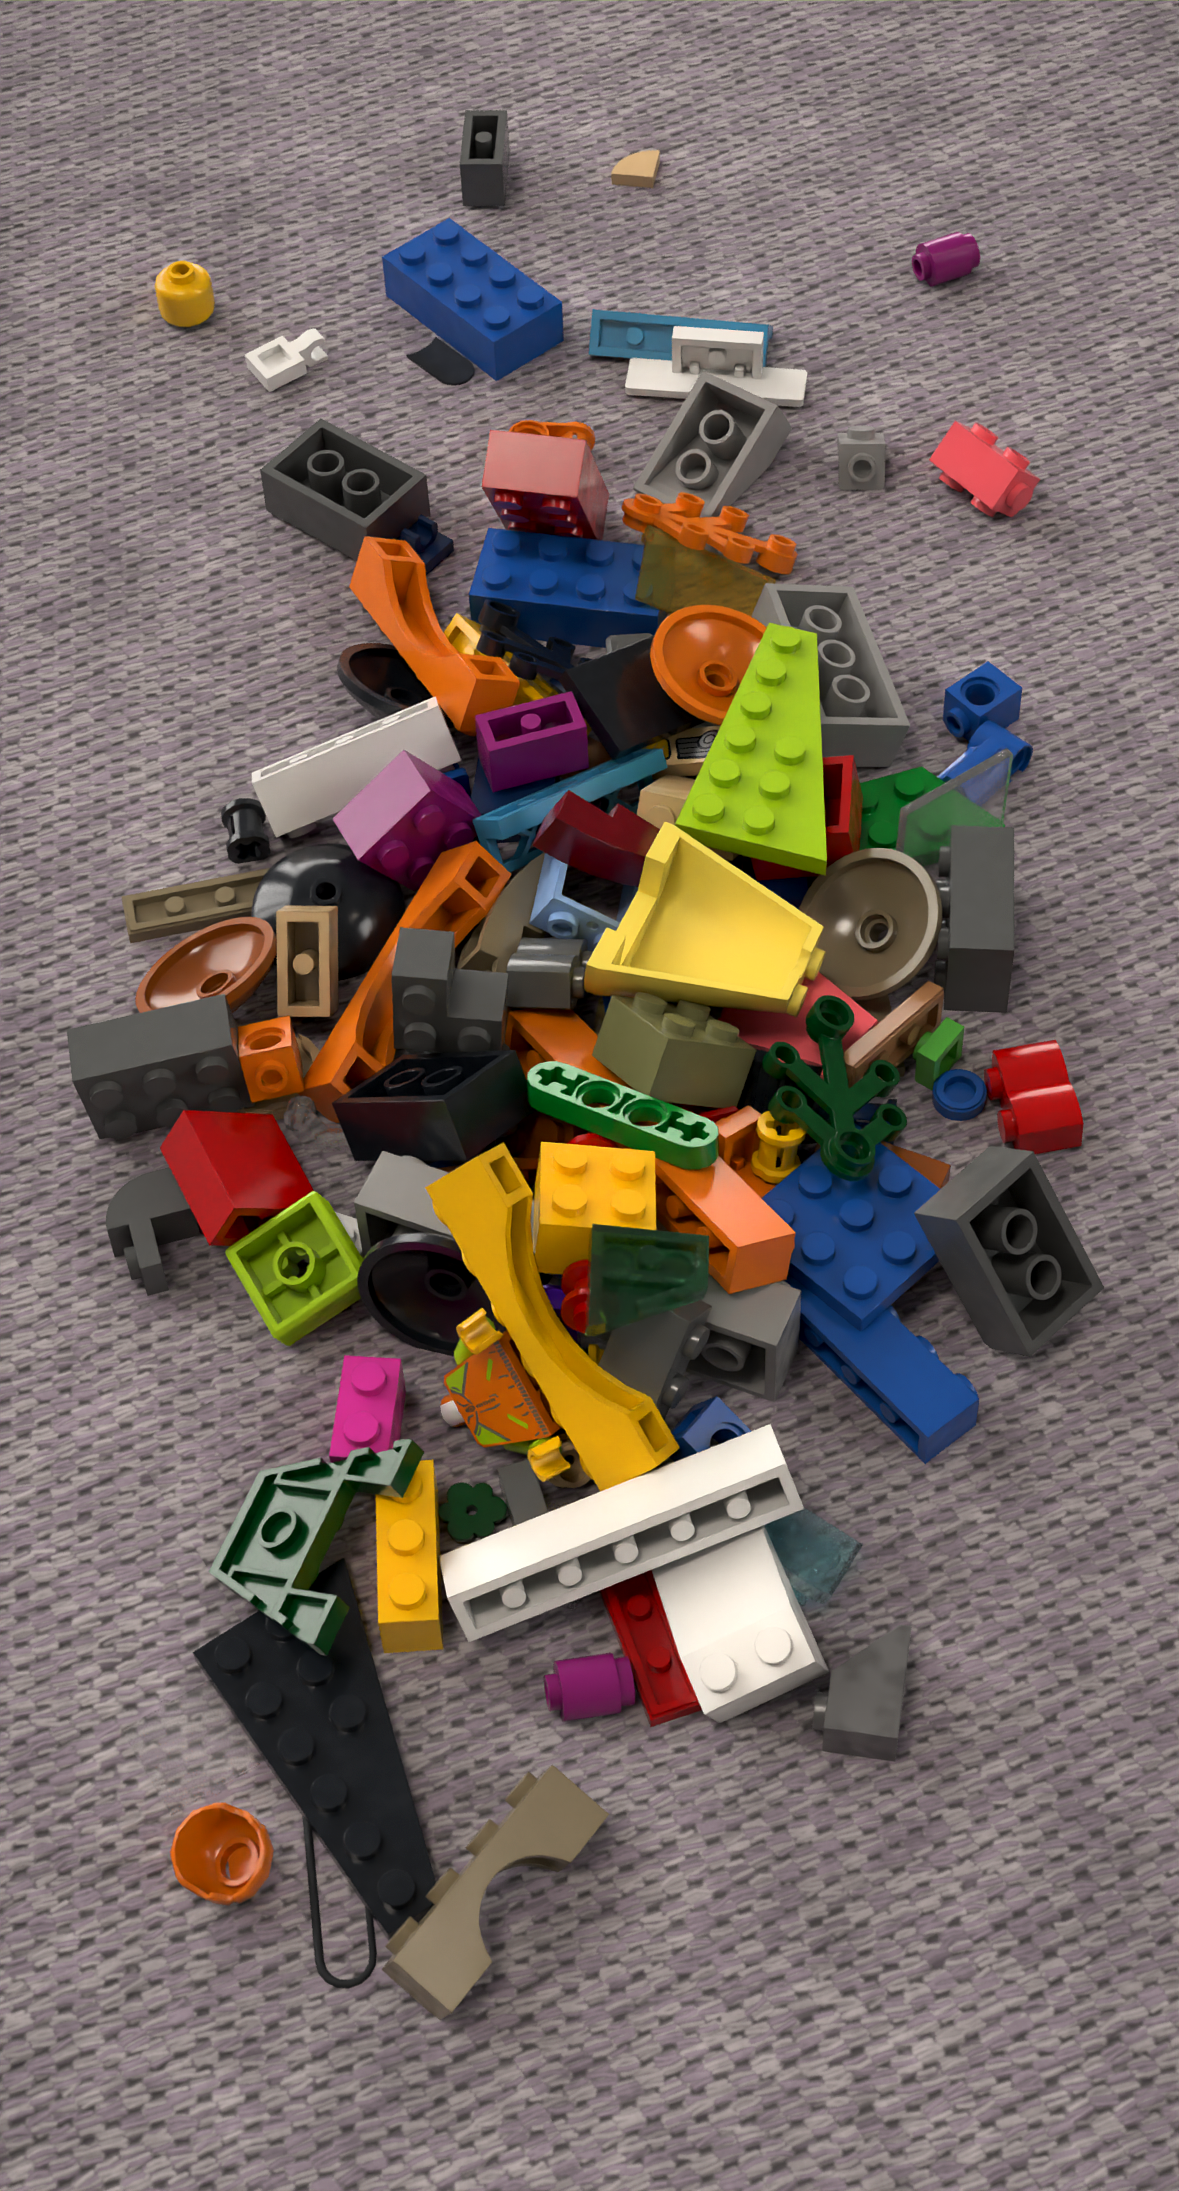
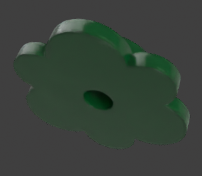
[439,1482,507,1542]

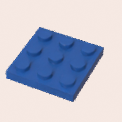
[762,1123,940,1332]

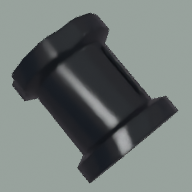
[221,798,271,864]

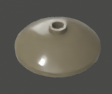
[799,848,943,1000]

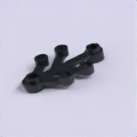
[476,600,593,680]

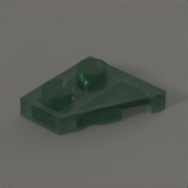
[585,1224,709,1336]

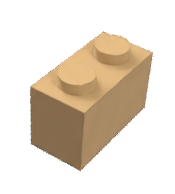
[276,906,339,1017]

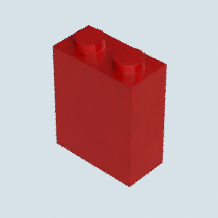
[160,1110,314,1246]

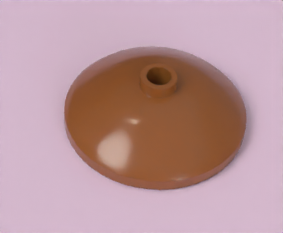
[135,917,277,1013]

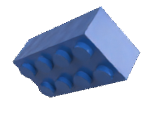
[382,218,564,381]
[469,528,675,648]

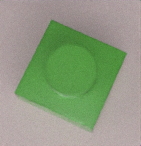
[913,1017,965,1091]

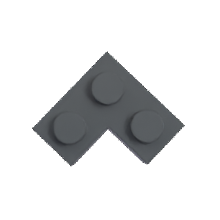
[392,927,509,1053]

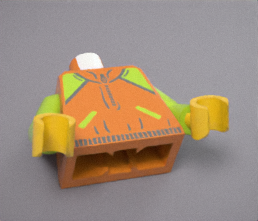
[440,1308,571,1482]

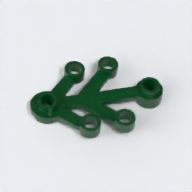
[762,995,907,1181]

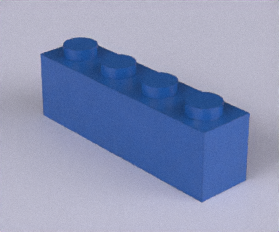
[783,1275,980,1464]

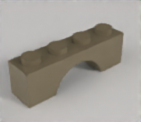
[381,1765,609,2020]

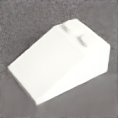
[652,1525,829,1723]

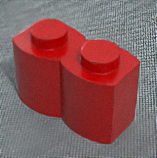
[984,1040,1084,1154]

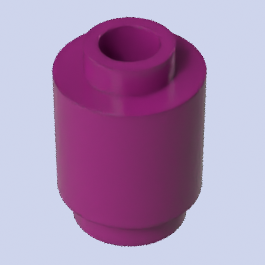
[912,232,980,287]
[544,1652,635,1722]

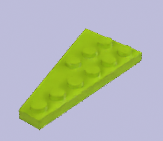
[675,623,827,876]

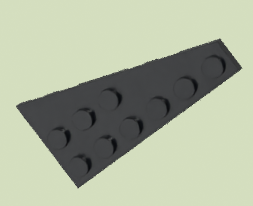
[193,1558,436,1941]

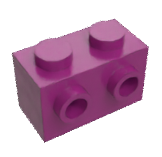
[475,691,589,792]

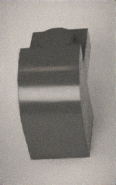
[106,1167,200,1296]

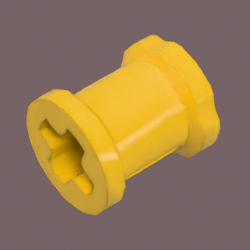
[751,1111,806,1184]

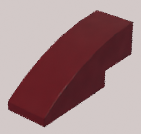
[532,790,660,887]

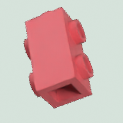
[929,421,1040,517]

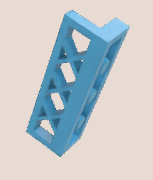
[589,309,773,367]
[472,749,668,872]

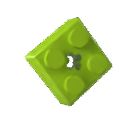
[225,1191,363,1346]

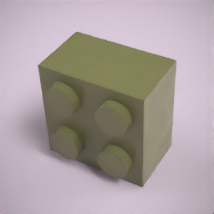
[592,992,756,1108]

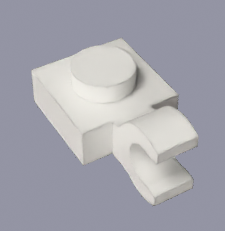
[245,329,328,392]

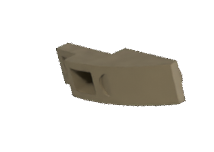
[457,852,546,1015]

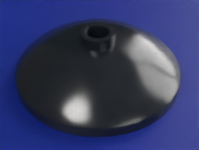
[337,643,455,728]
[252,843,405,981]
[357,1233,507,1357]

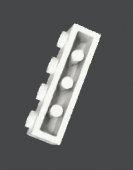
[252,696,462,838]

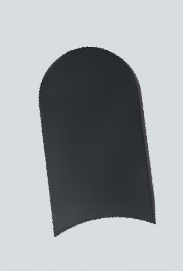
[407,337,474,386]

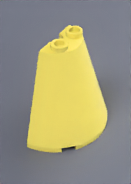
[584,822,826,1017]

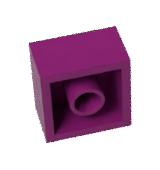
[332,750,482,891]

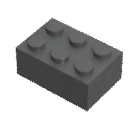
[260,418,431,561]
[934,825,1014,1013]
[67,994,256,1139]
[914,1146,1104,1357]

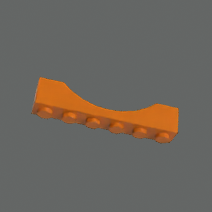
[349,536,520,736]
[298,841,512,1123]

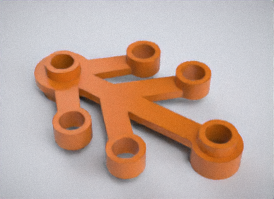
[621,492,798,574]

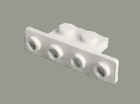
[625,326,807,407]

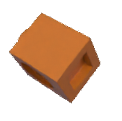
[238,1015,304,1103]

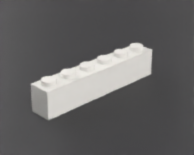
[439,1424,804,1642]

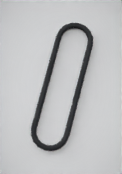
[302,1816,377,1988]

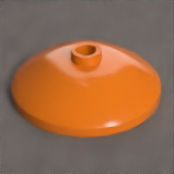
[650,605,767,726]

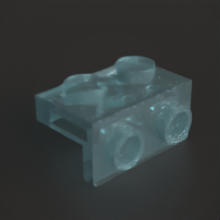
[764,1506,863,1607]

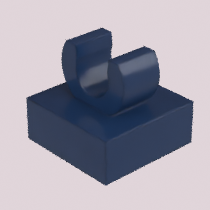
[396,514,454,575]

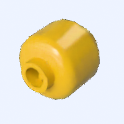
[155,261,215,327]

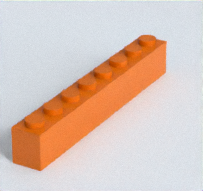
[505,1009,796,1294]

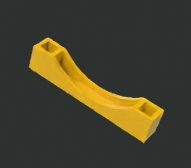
[425,1143,680,1492]

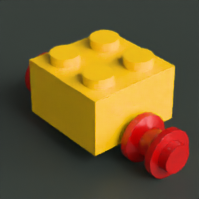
[533,1133,656,1334]

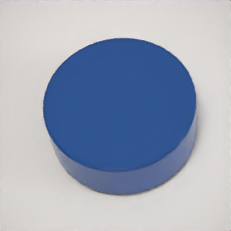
[932,1069,987,1121]

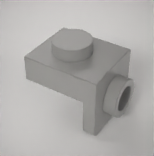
[837,425,886,490]

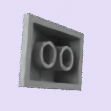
[633,371,792,517]

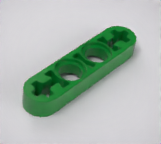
[527,1061,719,1169]

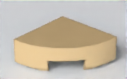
[611,150,660,188]

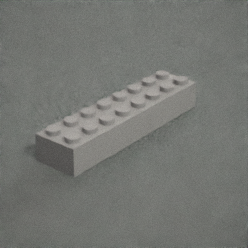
[354,1151,801,1402]

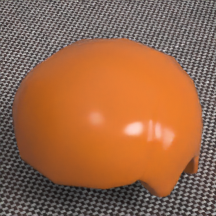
[170,1802,274,1906]

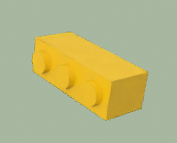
[375,1460,443,1653]

